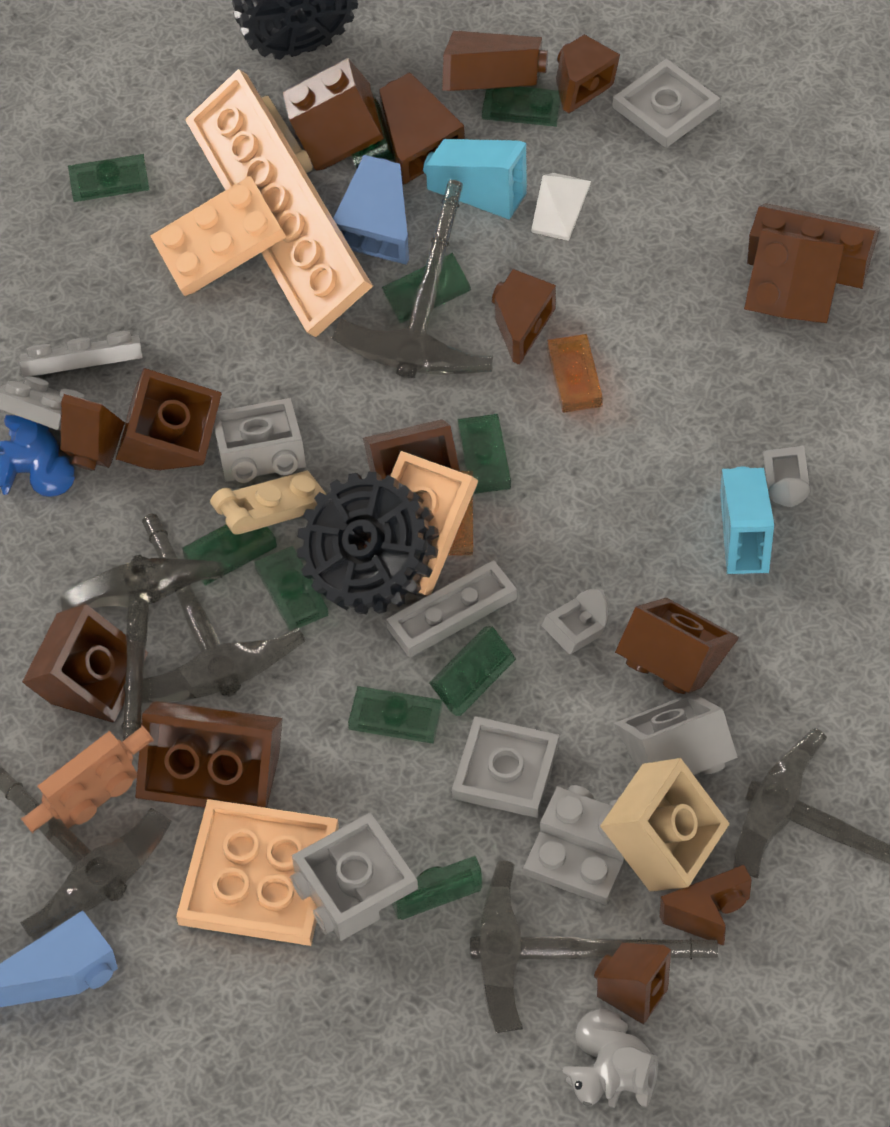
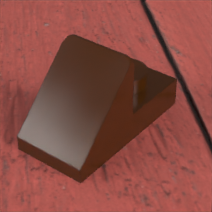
[659,865,752,945]

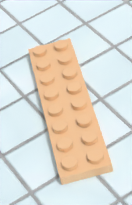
[185,69,373,337]

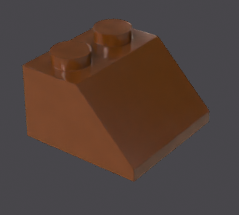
[282,58,384,171]
[744,228,845,323]
[116,368,222,471]
[363,419,460,479]
[615,597,739,694]
[22,603,149,723]

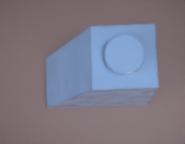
[333,155,409,264]

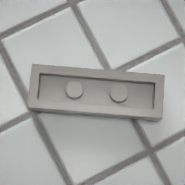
[20,331,143,378]
[386,560,517,658]

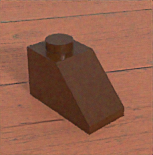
[556,34,620,114]
[492,269,556,365]
[61,394,125,471]
[594,943,671,1025]

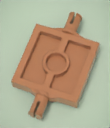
[21,725,154,834]

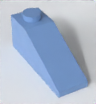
[0,910,118,1007]

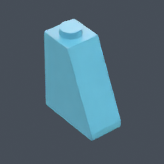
[423,139,527,220]
[720,466,774,574]

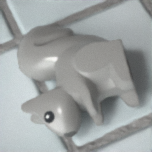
[562,1009,658,1108]

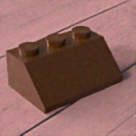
[747,203,880,289]
[135,701,283,808]

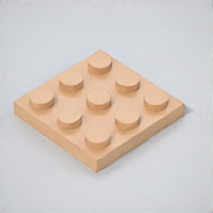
[176,799,339,946]

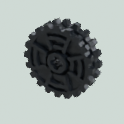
[232,0,358,60]
[297,471,439,615]

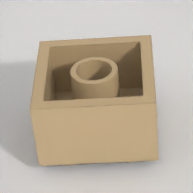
[600,758,730,891]

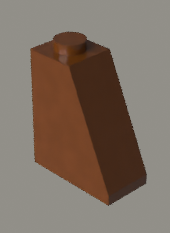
[442,31,548,91]
[379,72,465,185]

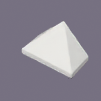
[531,173,591,241]

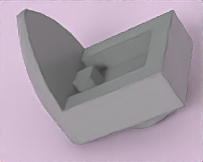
[763,446,810,507]
[541,589,608,655]

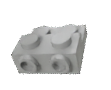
[213,398,306,483]
[523,785,626,906]
[290,812,418,942]

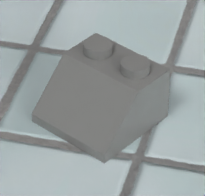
[614,693,738,775]

